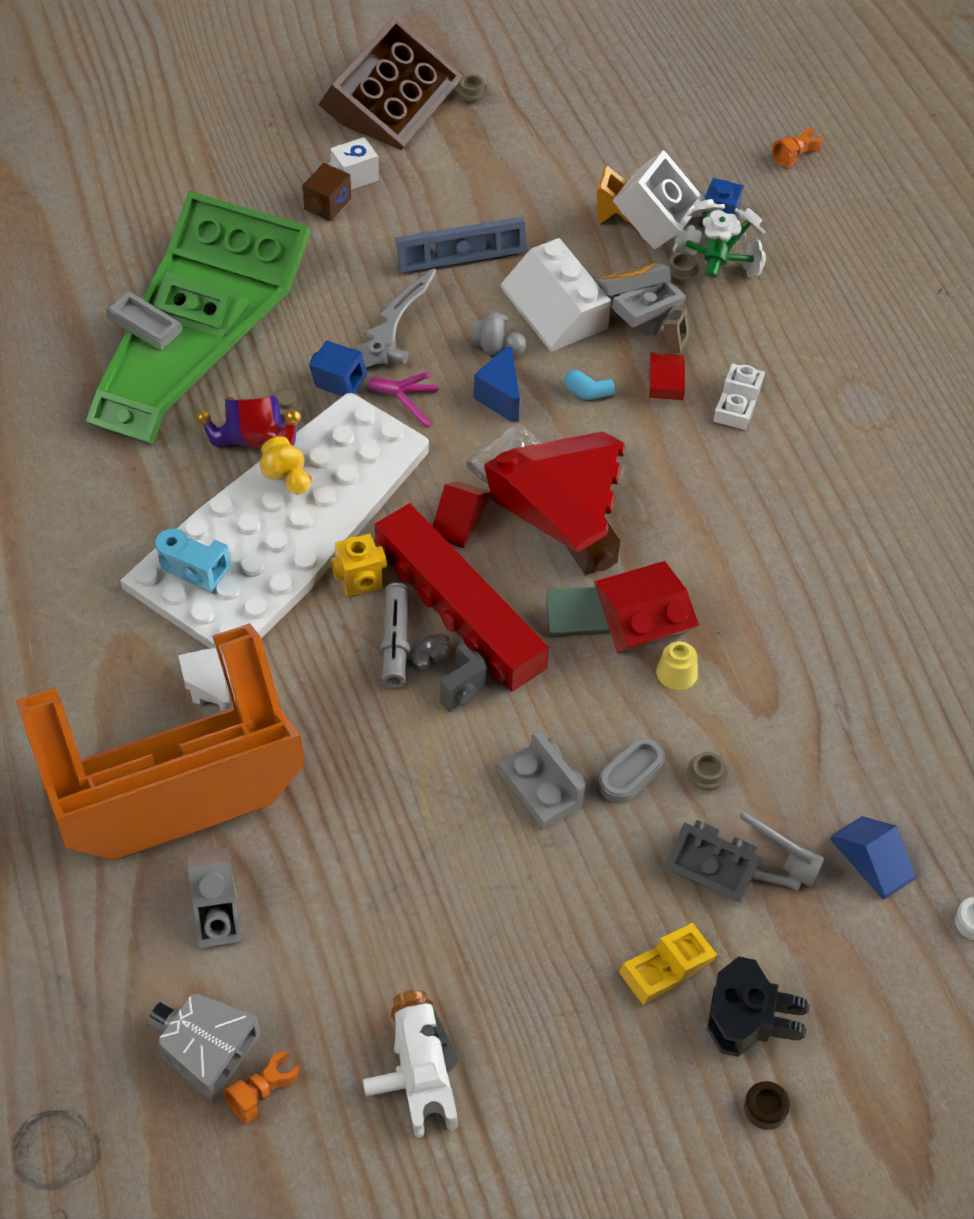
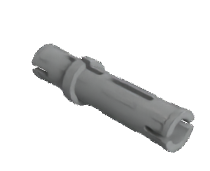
[380,583,410,689]

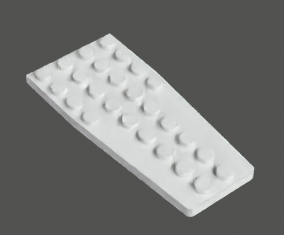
[120,393,429,648]

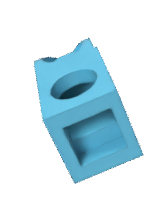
[155,528,231,592]

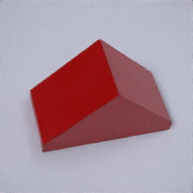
[433,481,491,548]

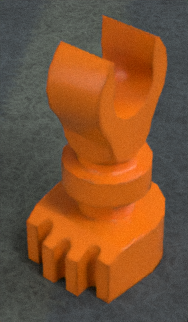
[771,128,823,169]
[223,1051,300,1125]

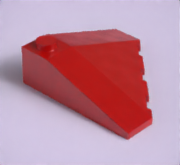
[484,431,625,553]

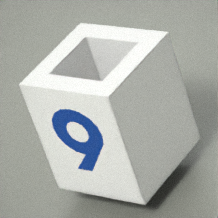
[328,137,379,190]

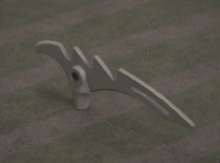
[354,269,437,368]

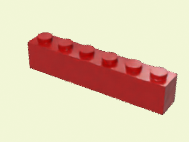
[374,503,549,692]

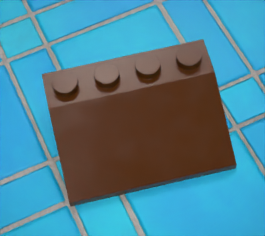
[318,16,463,150]

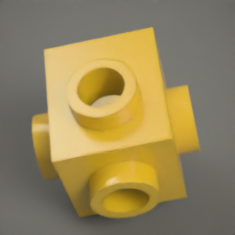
[330,533,387,597]

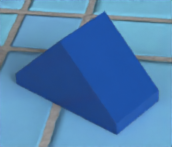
[474,347,520,422]
[830,816,916,900]

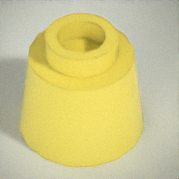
[656,641,698,690]

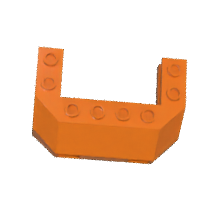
[15,623,305,861]

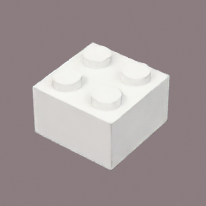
[612,150,704,250]

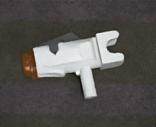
[363,990,458,1138]

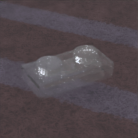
[467,422,543,486]

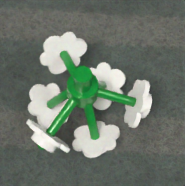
[673,199,766,278]

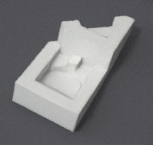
[178,647,231,711]

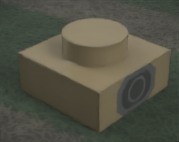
[661,306,689,353]

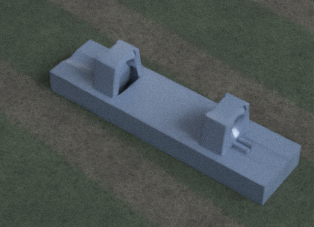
[395,217,527,273]

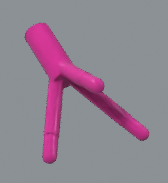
[368,371,438,427]

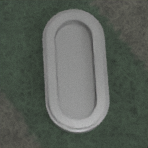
[598,738,665,804]

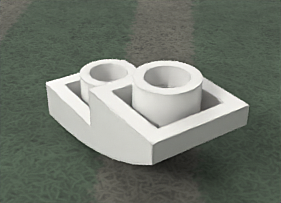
[713,363,765,430]

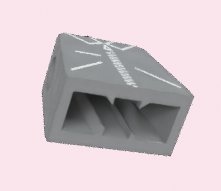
[148,994,261,1103]

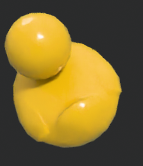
[260,437,312,495]

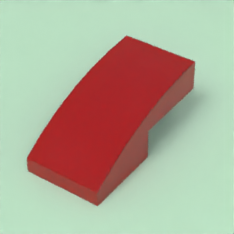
[649,352,685,400]

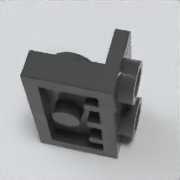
[664,820,762,903]

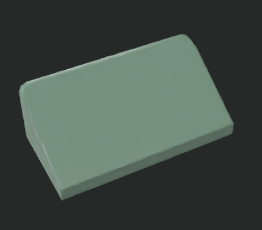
[546,587,610,636]

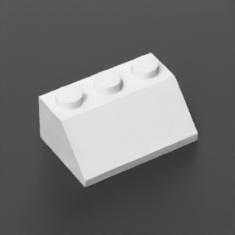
[501,238,611,352]

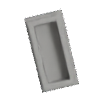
[106,291,182,351]

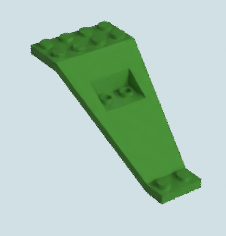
[85,191,311,445]

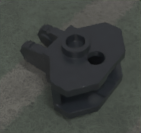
[707,956,809,1057]

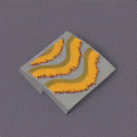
[593,263,671,297]

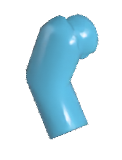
[564,370,615,401]

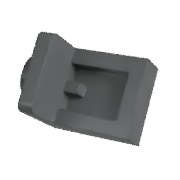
[440,643,487,712]

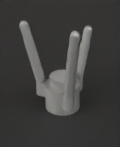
[740,812,825,892]

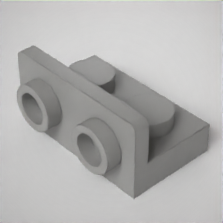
[498,730,585,830]

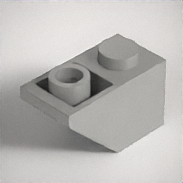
[187,847,242,948]

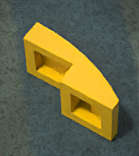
[619,922,717,1006]

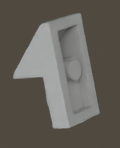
[611,281,686,336]

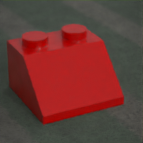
[594,561,699,654]

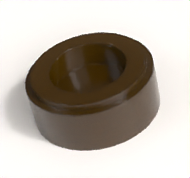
[744,1081,790,1130]

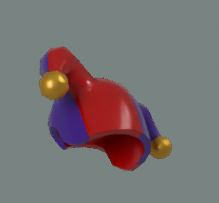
[196,396,301,449]

